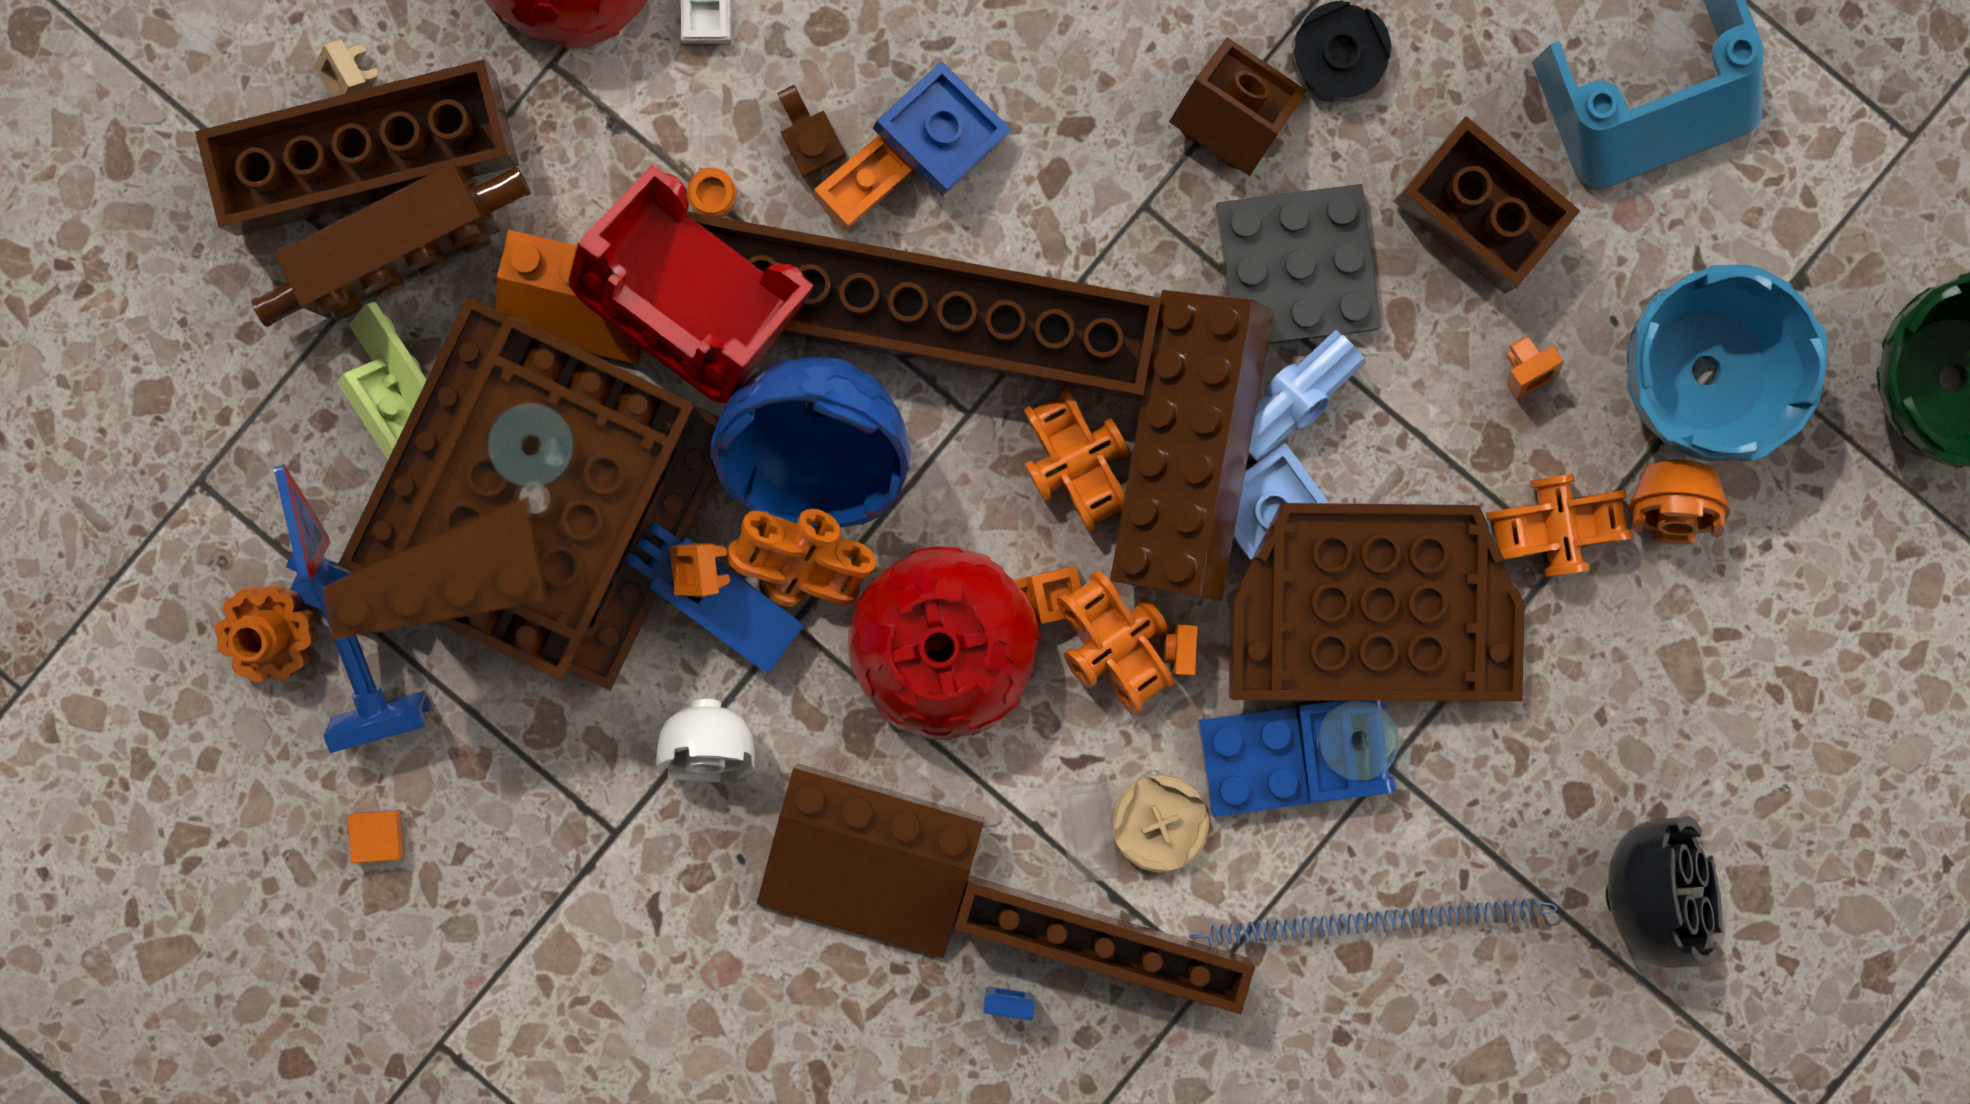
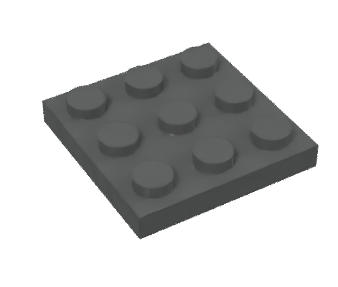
[1216,184,1381,344]

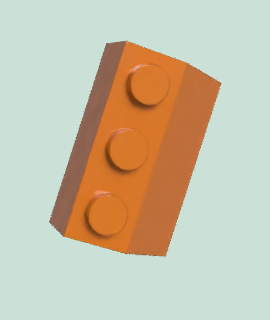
[496,229,642,365]

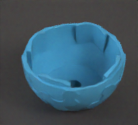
[1626,264,1828,463]

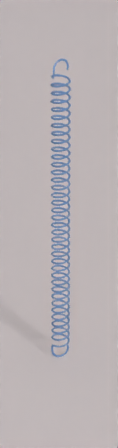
[1189,898,1557,946]

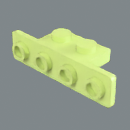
[336,301,427,460]

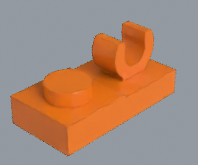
[812,135,915,231]

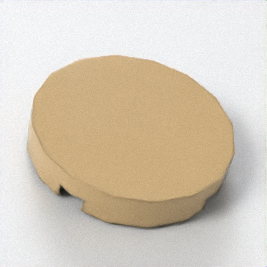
[1111,774,1210,873]

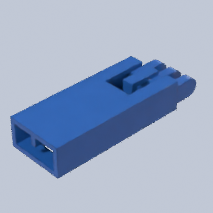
[624,521,804,674]

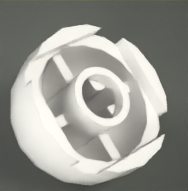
[656,699,755,783]

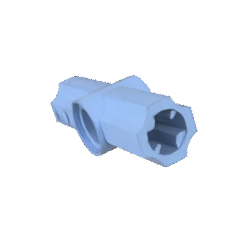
[1249,330,1366,462]

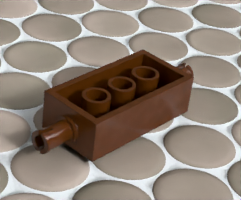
[251,163,531,327]

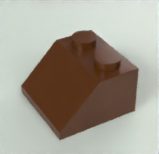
[1169,37,1307,176]

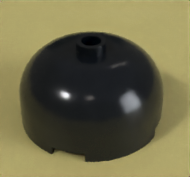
[1606,816,1722,968]

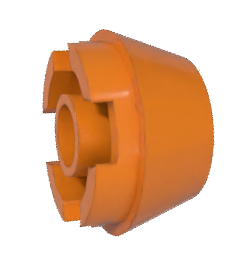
[1628,459,1730,544]

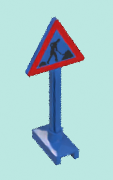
[274,464,431,753]

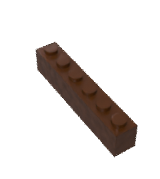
[954,875,1255,1015]

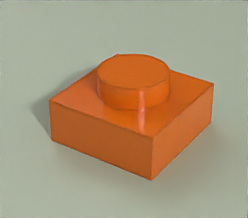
[1164,624,1198,675]

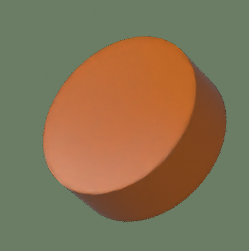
[687,168,737,217]

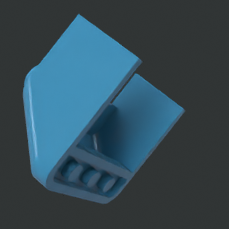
[1532,0,1764,190]

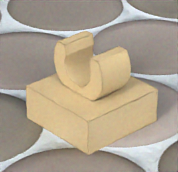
[314,39,379,97]

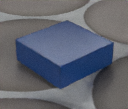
[983,986,1035,1021]

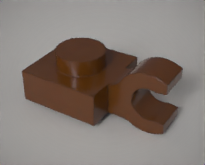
[777,84,846,178]

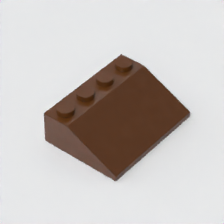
[757,763,984,958]

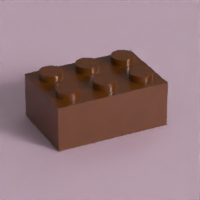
[1393,116,1580,294]

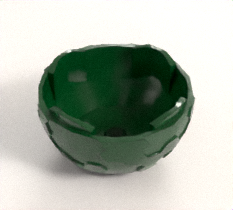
[1876,272,1970,468]

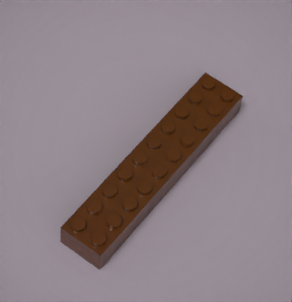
[687,211,1161,400]

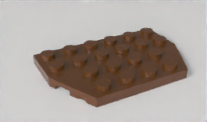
[1229,503,1525,701]

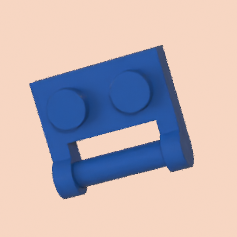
[1297,701,1396,803]

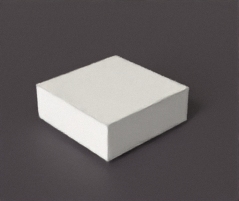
[681,0,731,44]

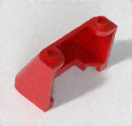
[569,164,814,403]

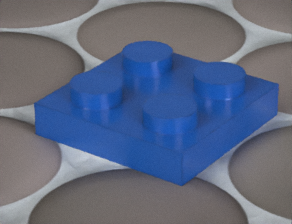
[873,61,1011,197]
[1198,706,1310,817]

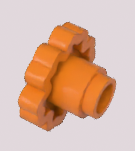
[215,583,319,683]

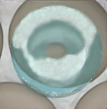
[488,403,573,487]
[1317,701,1399,781]

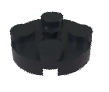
[1292,1,1392,102]

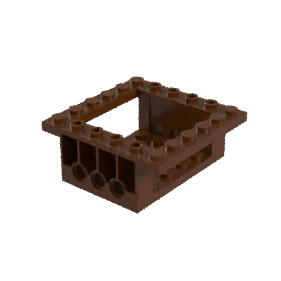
[338,296,719,691]

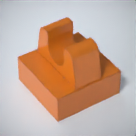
[1506,336,1564,400]
[669,543,730,596]

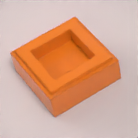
[347,809,404,863]

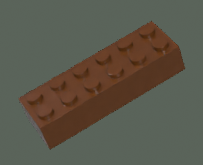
[195,59,519,236]
[1110,290,1274,601]

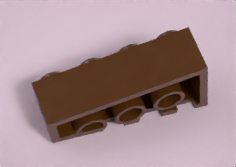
[322,496,548,640]

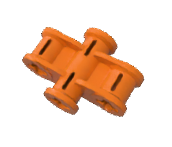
[1023,386,1131,533]
[1486,473,1634,577]
[726,509,877,607]
[1057,570,1175,715]

